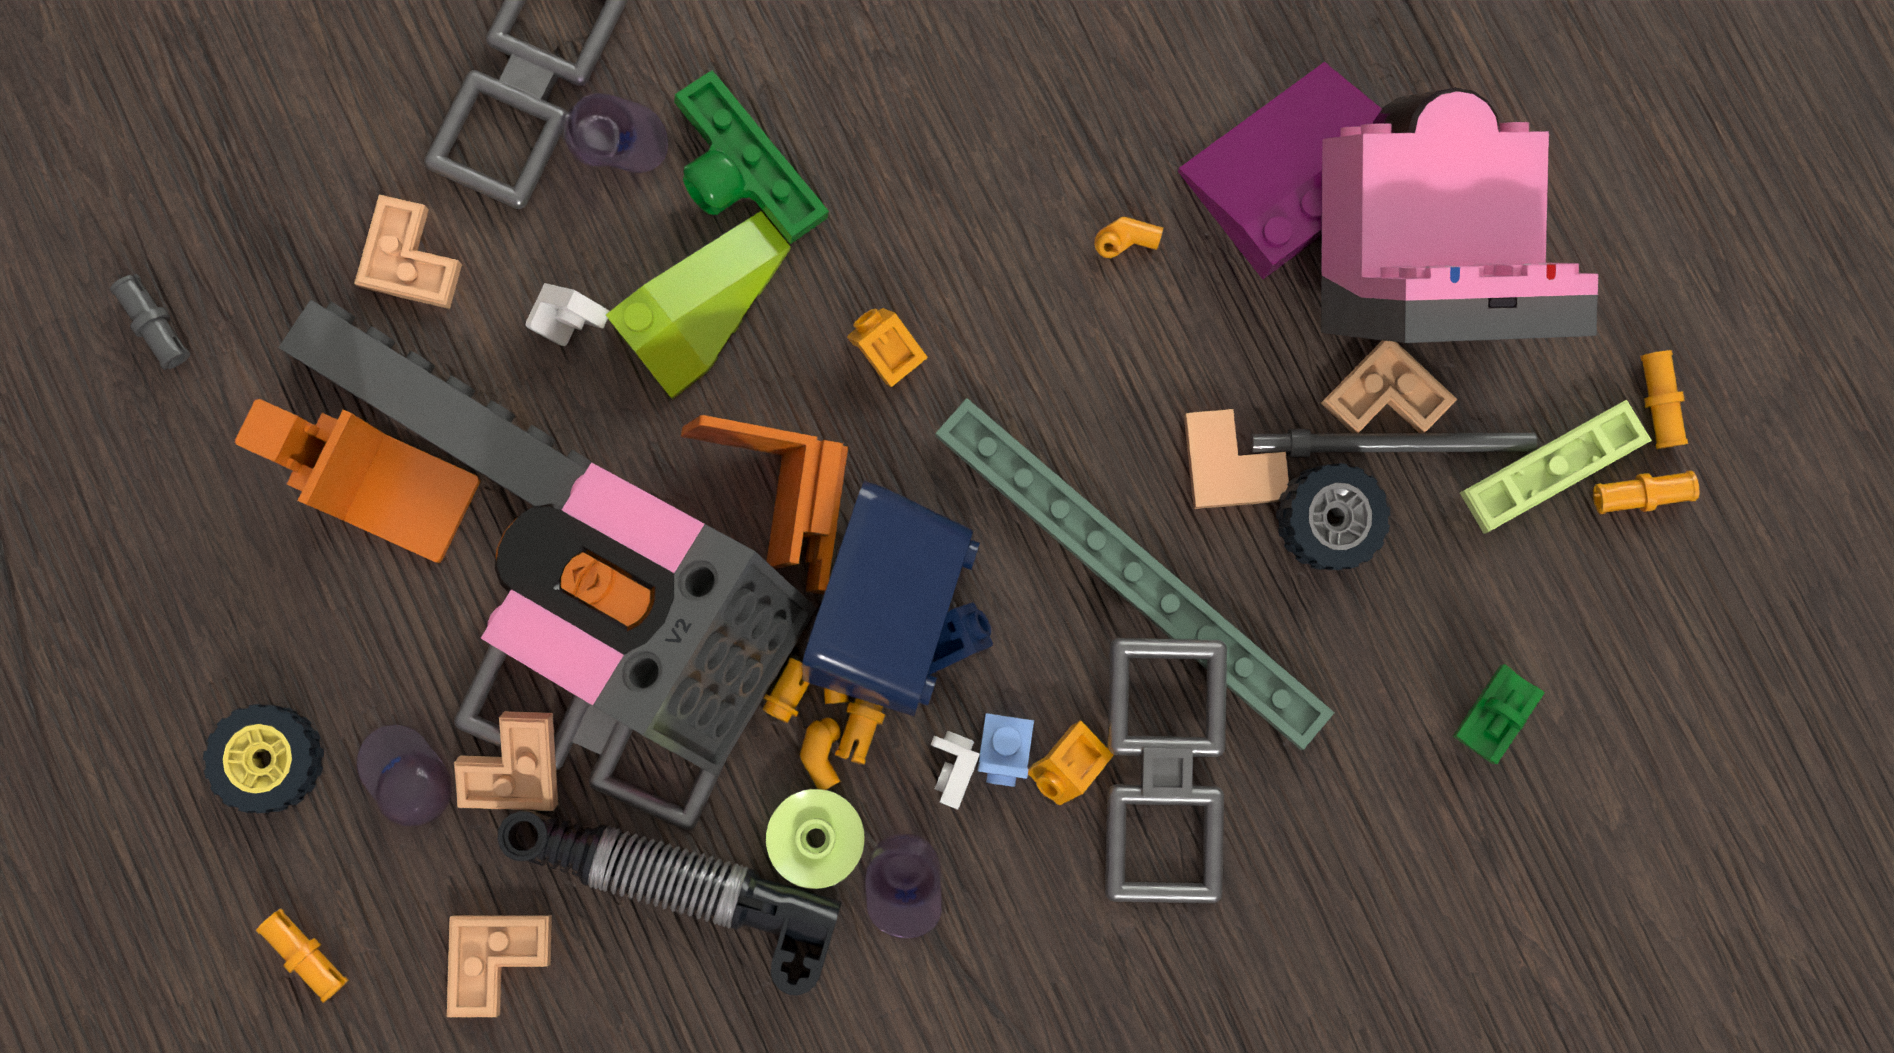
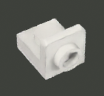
[526,283,609,346]
[931,731,980,809]

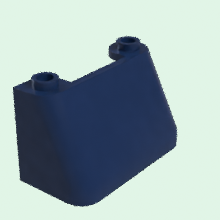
[802,481,980,717]

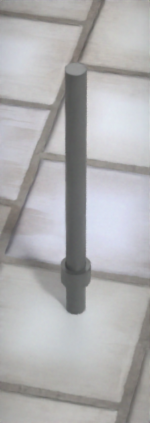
[1250,429,1537,457]

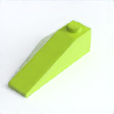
[606,211,791,400]

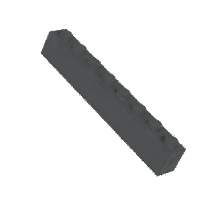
[278,300,603,541]

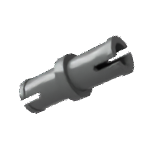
[110,274,191,370]

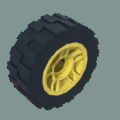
[203,704,324,814]

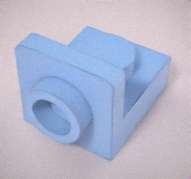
[977,713,1034,787]

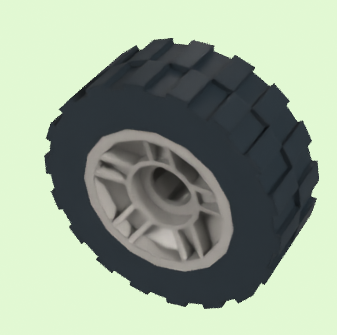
[1276,463,1391,570]

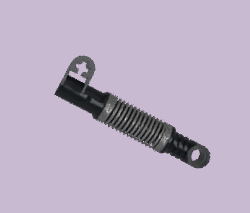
[497,810,842,995]

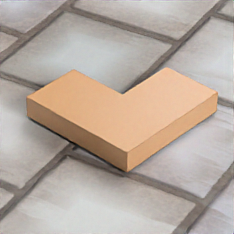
[354,195,462,309]
[1321,340,1457,433]
[1184,409,1289,509]
[454,711,558,811]
[447,915,552,1017]

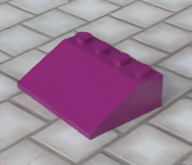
[1178,62,1405,280]

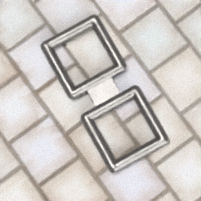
[424,0,628,209]
[1105,638,1227,903]
[454,644,726,830]

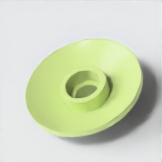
[766,789,865,889]

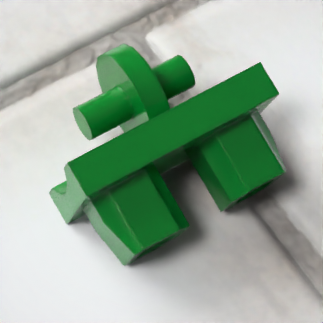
[1453,664,1545,765]

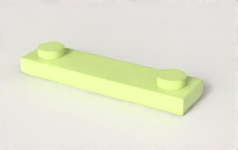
[1460,400,1652,534]

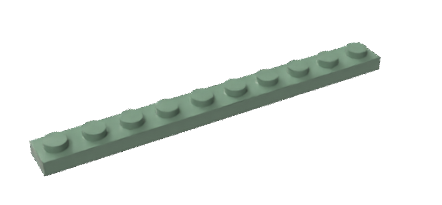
[935,398,1335,750]

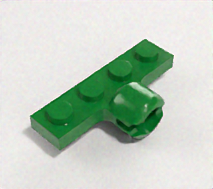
[674,70,829,244]

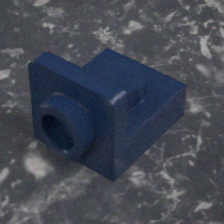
[928,602,993,675]

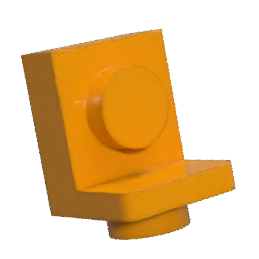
[847,308,928,387]
[1028,720,1114,805]

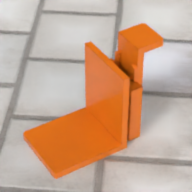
[235,399,481,563]
[681,415,848,595]

